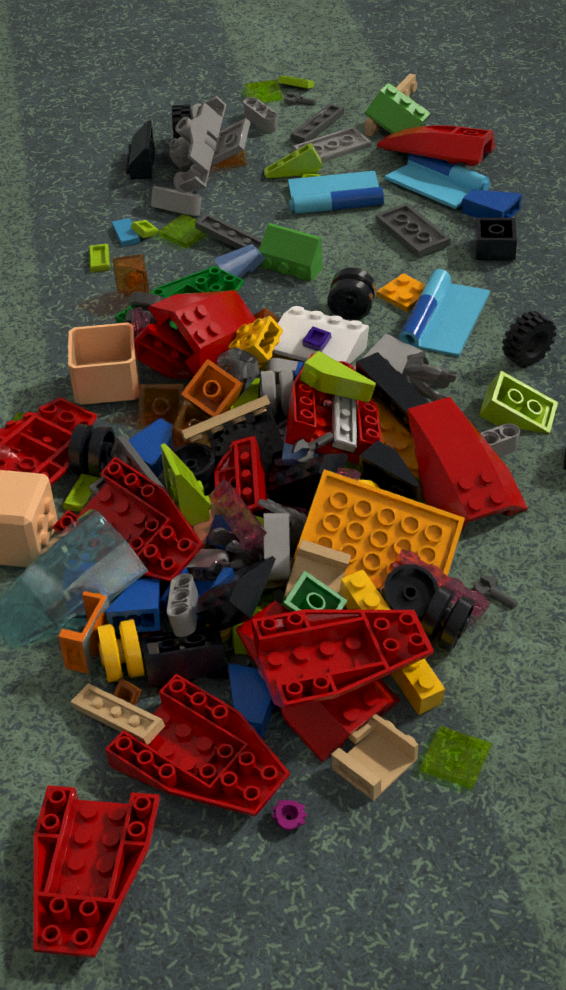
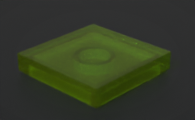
[244,80,283,102]
[158,214,207,249]
[420,725,492,790]

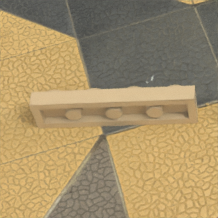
[181,395,270,443]
[71,683,165,745]

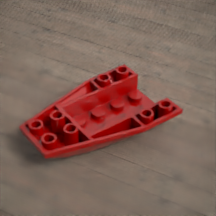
[377,125,495,166]
[251,609,434,709]
[33,785,160,958]

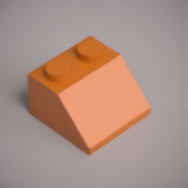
[181,359,243,418]

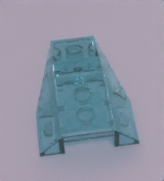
[0,509,148,649]

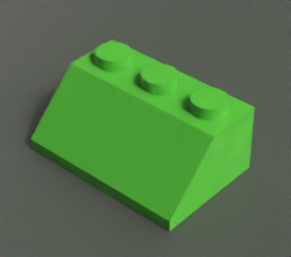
[364,83,431,134]
[259,223,322,281]

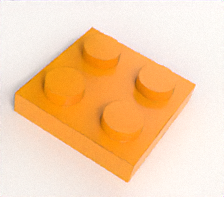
[377,273,425,312]

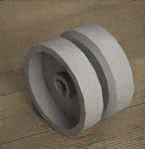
[260,369,293,419]

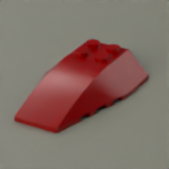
[148,290,256,376]
[0,397,98,486]
[407,397,528,531]
[236,600,401,763]

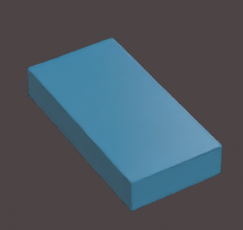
[112,218,140,247]

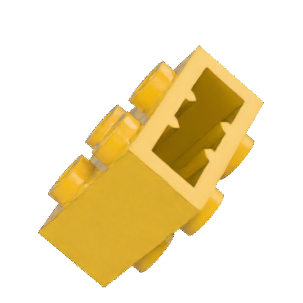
[228,316,283,364]

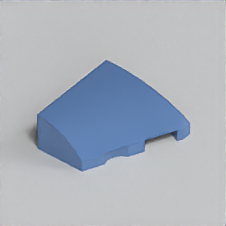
[214,244,266,278]

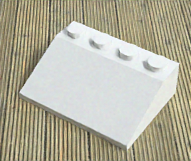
[272,306,369,364]

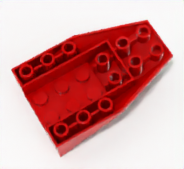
[285,353,382,464]
[52,457,204,583]
[105,674,290,817]

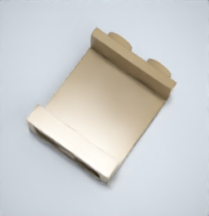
[282,540,351,602]
[331,714,418,801]

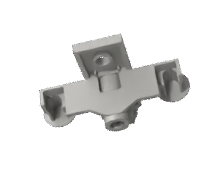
[169,96,250,193]

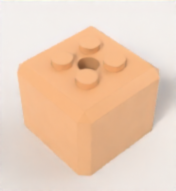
[68,323,140,405]
[0,470,58,568]

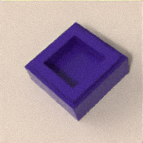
[302,326,332,352]

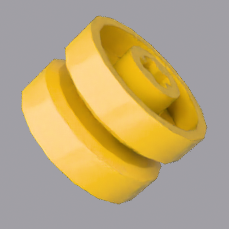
[97,619,145,683]

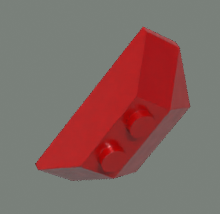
[134,323,195,379]
[214,436,267,515]

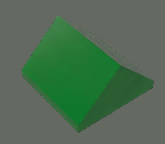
[281,570,347,612]

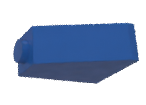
[461,190,522,218]
[128,418,178,478]
[106,578,162,634]
[228,663,275,739]

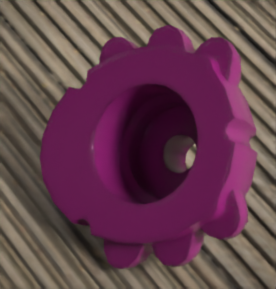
[272,800,307,831]

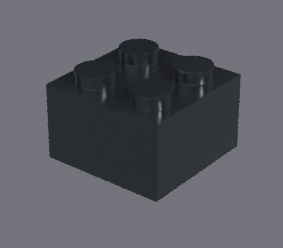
[475,218,517,260]

